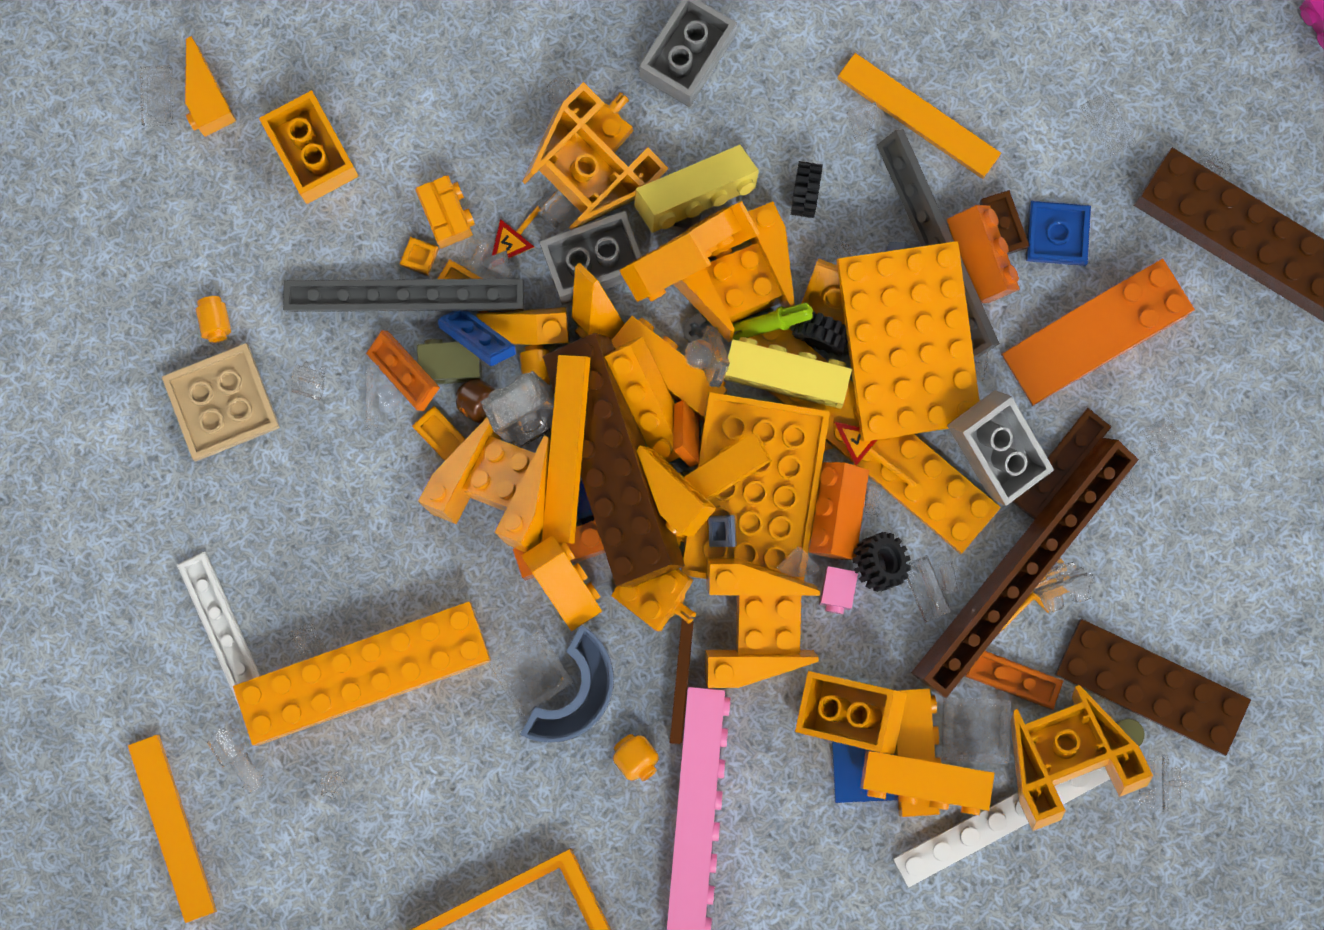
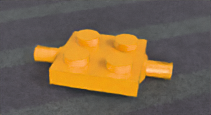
[586,92,634,153]
[611,569,696,631]

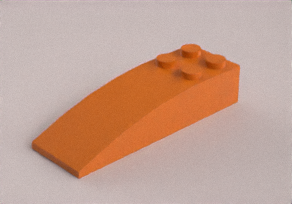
[1001,258,1195,406]

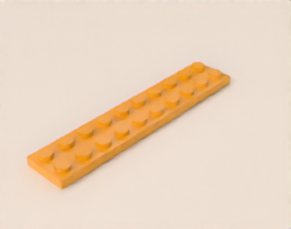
[749,312,1001,554]

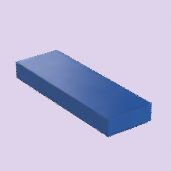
[438,311,516,367]

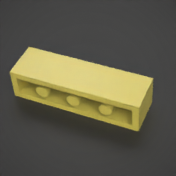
[634,145,759,233]
[723,337,852,409]

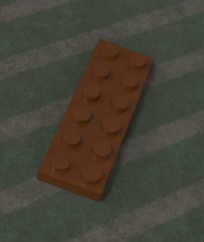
[1054,619,1251,756]

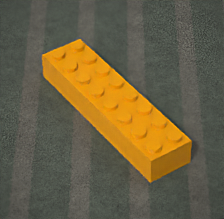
[233,601,492,746]

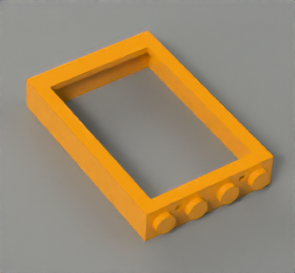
[410,848,611,930]

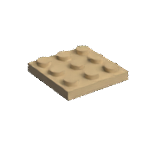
[162,343,280,462]

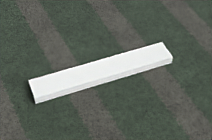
[177,552,260,708]

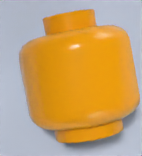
[613,734,659,781]

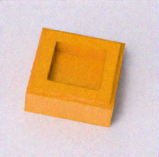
[399,236,439,276]

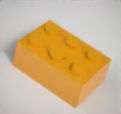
[259,90,359,204]
[795,671,907,755]

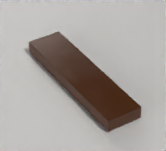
[1012,408,1112,520]
[670,619,694,744]

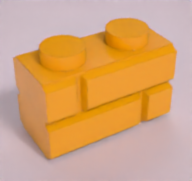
[415,175,475,249]

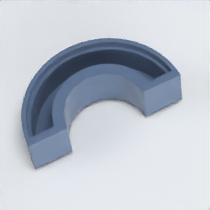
[520,625,614,743]

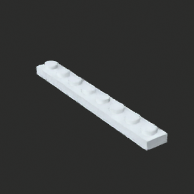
[893,767,1110,888]

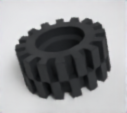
[790,161,823,218]
[792,311,848,355]
[853,532,911,592]

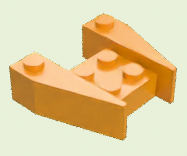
[522,82,669,230]
[619,201,760,302]
[673,201,795,342]
[418,415,551,552]
[705,558,820,688]
[1010,685,1153,831]

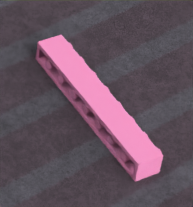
[667,687,731,930]

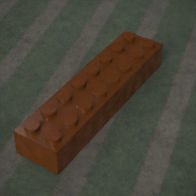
[1133,147,1324,322]
[543,333,685,587]

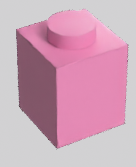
[819,566,858,614]

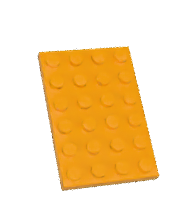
[836,241,980,442]
[681,392,830,581]

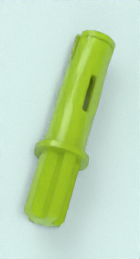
[732,302,813,341]

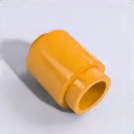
[195,296,231,343]
[519,345,551,391]

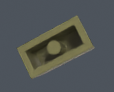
[417,339,482,385]

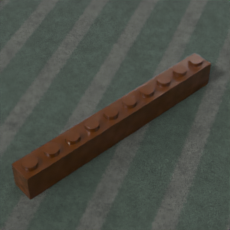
[911,438,1139,698]

